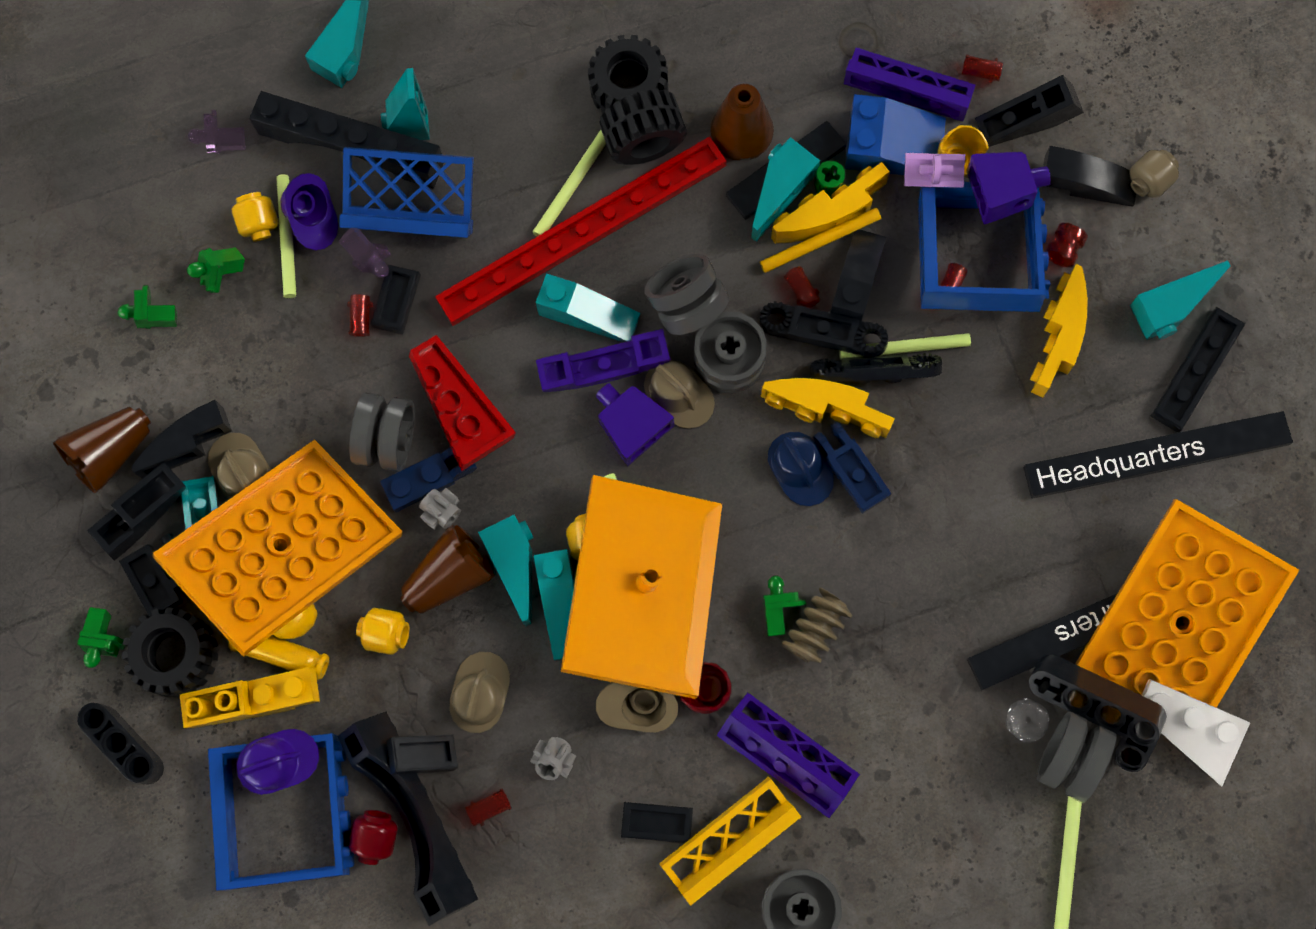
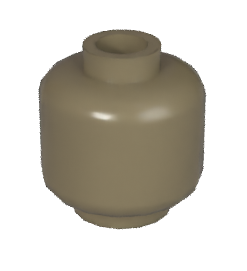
[1129,150,1179,198]

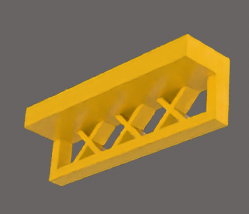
[659,776,801,906]

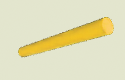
[760,208,881,273]

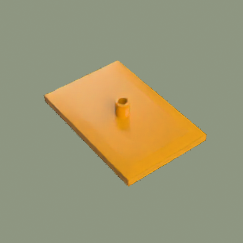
[153,439,403,657]
[561,475,722,699]
[1076,499,1299,725]

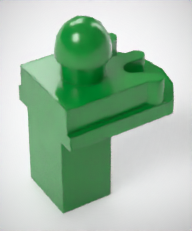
[186,247,245,293]
[117,285,177,329]
[763,575,806,636]
[77,607,126,668]

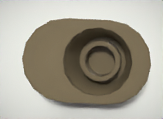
[644,360,715,429]
[208,433,271,499]
[449,652,510,733]
[596,683,678,733]

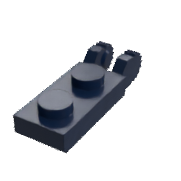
[813,421,891,514]
[380,447,477,513]

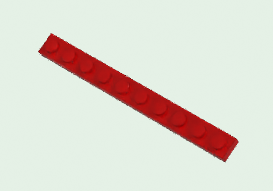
[435,136,727,326]

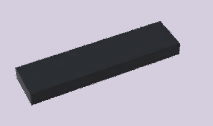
[726,121,846,220]
[1150,307,1246,433]

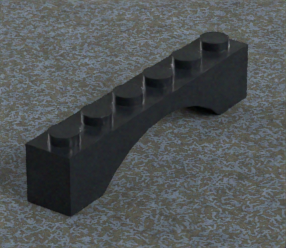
[249,91,444,189]
[337,711,478,926]

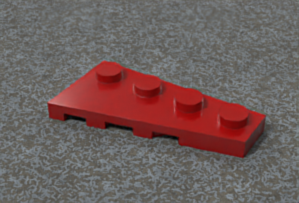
[409,335,516,471]

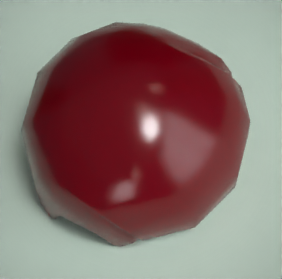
[680,662,732,714]

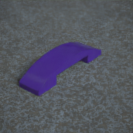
[536,329,671,392]

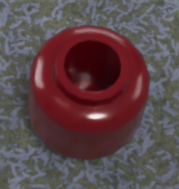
[349,810,398,865]

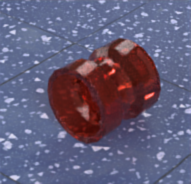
[1045,223,1088,268]

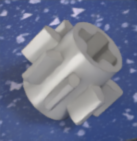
[419,488,461,530]
[530,737,576,780]

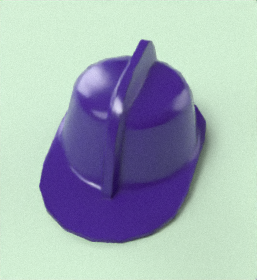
[280,173,338,250]
[237,729,319,795]

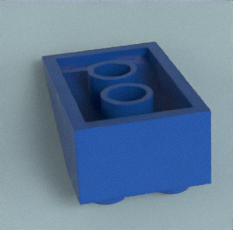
[845,94,946,175]

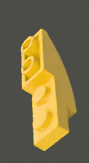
[771,162,890,243]
[1030,264,1088,398]
[761,378,895,438]
[180,667,320,729]

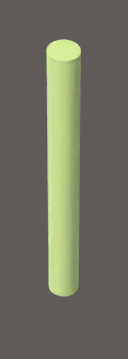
[533,130,606,236]
[276,174,296,298]
[839,333,971,360]
[1054,796,1082,929]

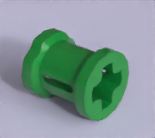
[814,161,845,198]

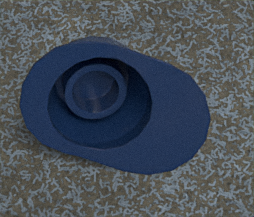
[768,432,834,506]

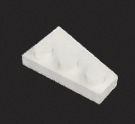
[1142,679,1250,786]

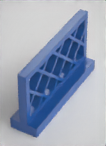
[340,147,474,238]

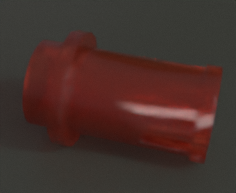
[962,54,1004,83]
[940,263,968,287]
[784,266,821,308]
[347,294,373,337]
[465,788,512,826]

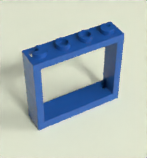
[918,182,1050,312]
[208,733,354,891]

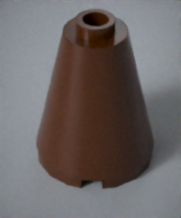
[711,84,774,161]
[53,407,151,493]
[400,525,496,614]

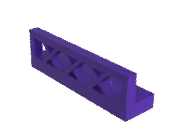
[843,48,976,122]
[716,692,860,818]

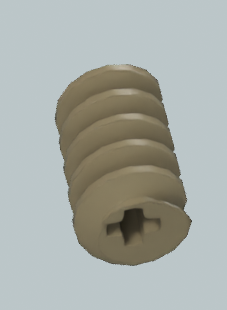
[781,588,853,663]

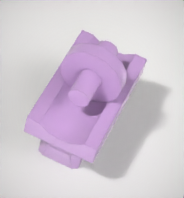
[904,153,965,188]

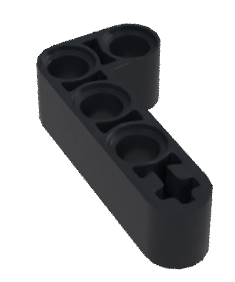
[1029,655,1167,772]

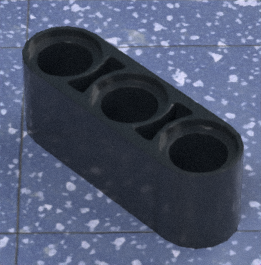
[77,702,164,785]

